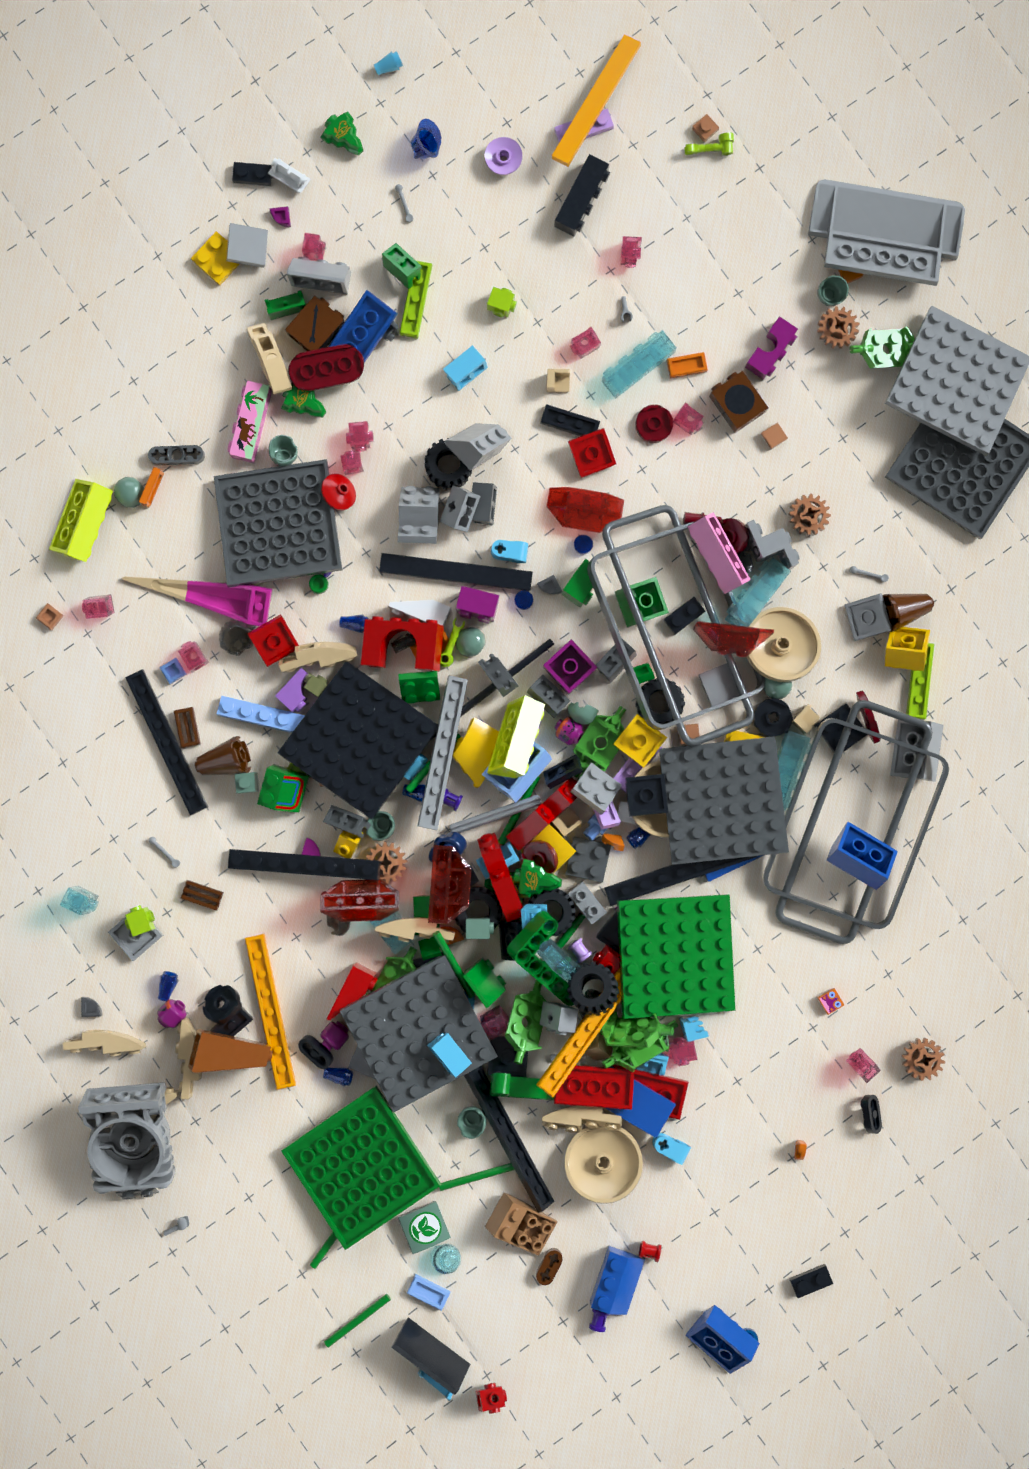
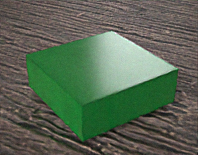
[633,663,655,684]
[418,936,442,961]

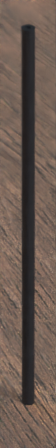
[430,639,554,741]

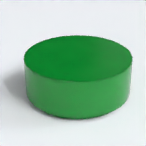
[309,574,329,594]

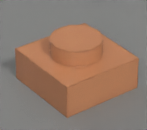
[692,114,719,143]

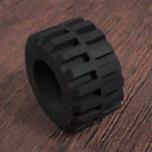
[424,438,472,490]
[635,678,685,724]
[454,887,502,932]
[528,888,576,936]
[567,962,619,1016]

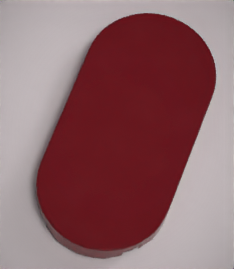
[288,344,364,391]

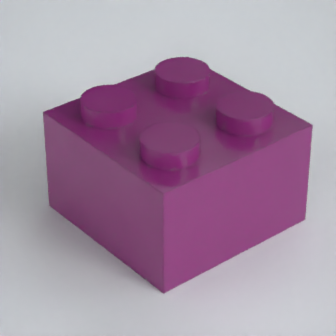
[456,586,499,624]
[543,639,597,695]

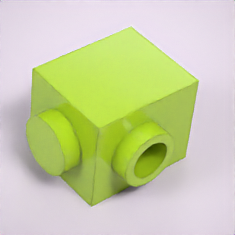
[487,287,517,318]
[124,905,155,937]

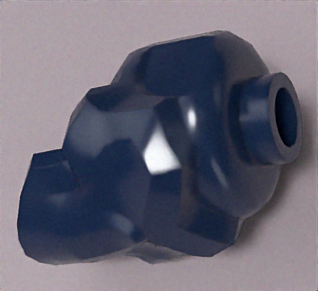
[429,832,467,864]

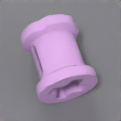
[567,937,592,963]

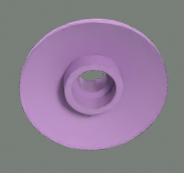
[485,137,522,175]

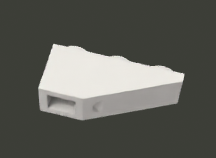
[389,600,451,626]

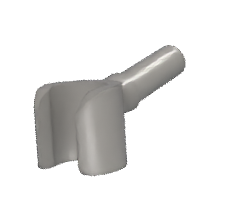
[620,296,633,322]
[164,1216,189,1236]

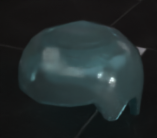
[430,1243,461,1274]

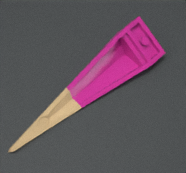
[122,576,272,626]

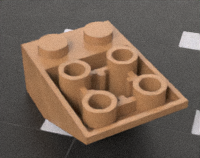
[485,1193,558,1256]

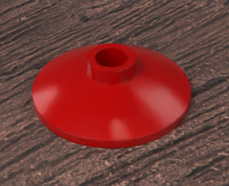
[321,474,356,510]

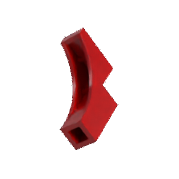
[506,778,578,851]
[477,833,523,922]

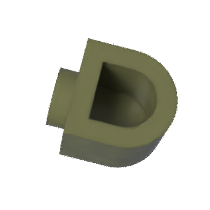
[303,674,328,698]

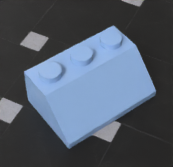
[482,742,552,803]

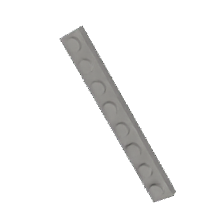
[417,675,468,830]

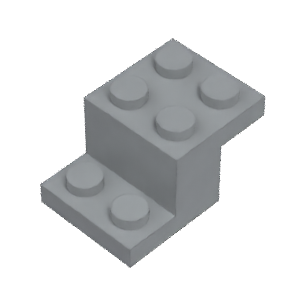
[398,486,439,544]
[745,520,800,572]

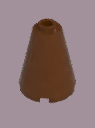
[883,594,934,632]
[195,736,251,775]

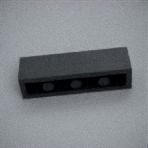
[554,154,611,237]

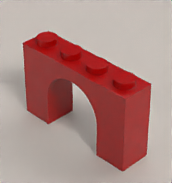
[361,616,444,672]

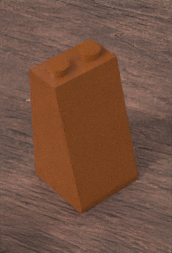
[188,1029,273,1073]

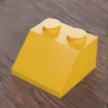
[885,627,930,671]

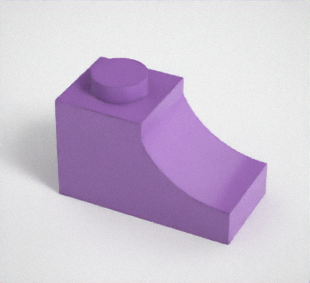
[275,668,309,713]

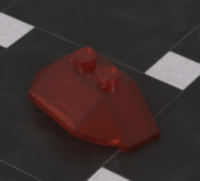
[546,487,624,533]
[693,621,774,657]
[428,845,471,924]
[320,879,400,922]

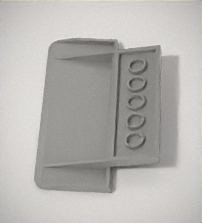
[808,179,965,286]

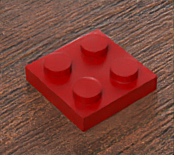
[568,428,617,478]
[247,614,299,667]

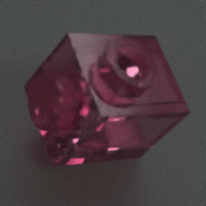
[346,421,374,452]
[480,1005,509,1040]
[667,1037,698,1066]
[846,1048,881,1083]

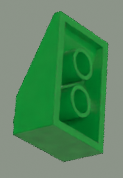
[463,957,507,1009]

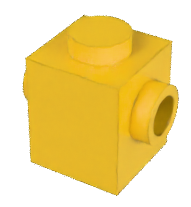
[333,831,364,858]

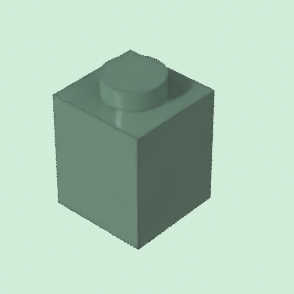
[235,772,259,793]
[466,918,494,939]

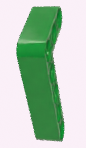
[507,911,574,1006]
[490,1073,554,1100]

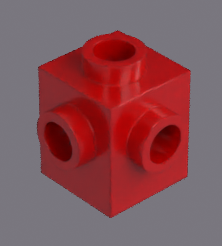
[593,945,620,975]
[475,1383,507,1414]

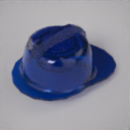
[411,118,442,159]

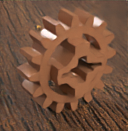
[817,306,860,349]
[788,493,831,536]
[366,842,408,884]
[901,1038,945,1081]

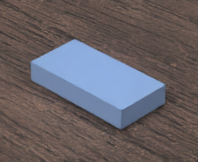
[407,1274,450,1311]

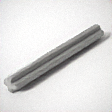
[450,795,541,833]

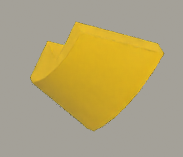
[452,718,499,788]
[521,824,576,874]

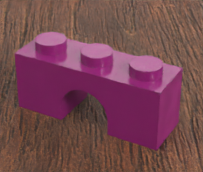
[745,316,798,380]

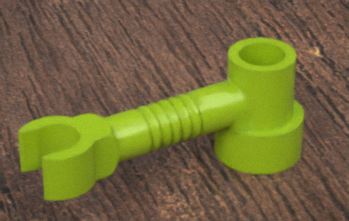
[684,132,734,156]
[440,618,465,667]

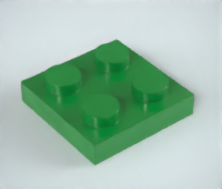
[398,671,440,704]

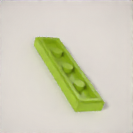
[399,261,433,339]
[906,643,934,720]

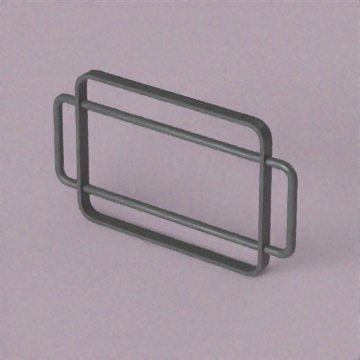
[587,505,766,746]
[763,700,949,944]

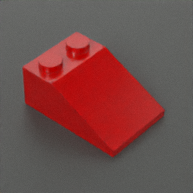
[327,962,378,1021]

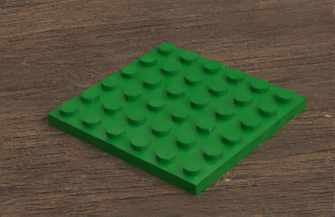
[617,894,736,1019]
[281,1085,442,1250]

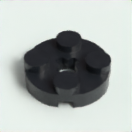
[754,698,793,737]
[203,985,242,1025]

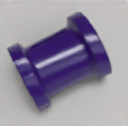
[443,788,463,812]
[589,1309,609,1332]

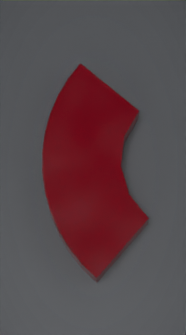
[856,690,881,744]

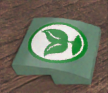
[398,1201,451,1254]

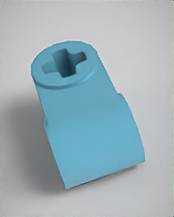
[491,540,528,563]
[652,1133,691,1165]

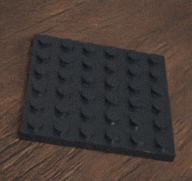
[277,661,438,820]

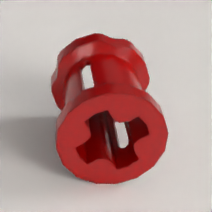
[638,1241,662,1263]

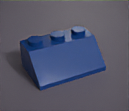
[826,822,898,890]
[590,1245,645,1315]
[685,1305,760,1374]

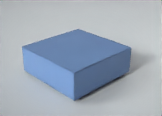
[160,658,187,684]

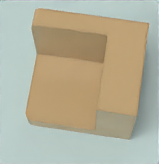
[547,369,570,393]
[792,704,820,734]
[552,808,582,837]
[585,1032,612,1061]

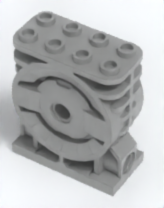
[78,1082,175,1194]

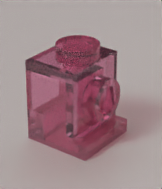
[302,233,326,261]
[621,236,642,268]
[570,327,601,359]
[673,402,704,435]
[340,450,364,475]
[82,594,115,619]
[178,641,209,672]

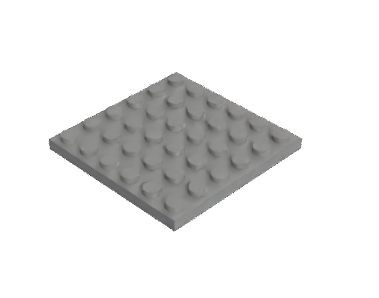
[885,306,1029,456]

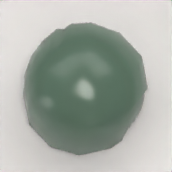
[817,275,849,306]
[269,435,298,466]
[113,477,144,508]
[456,627,485,657]
[763,677,793,699]
[568,702,599,725]
[366,811,395,841]
[457,1106,486,1139]

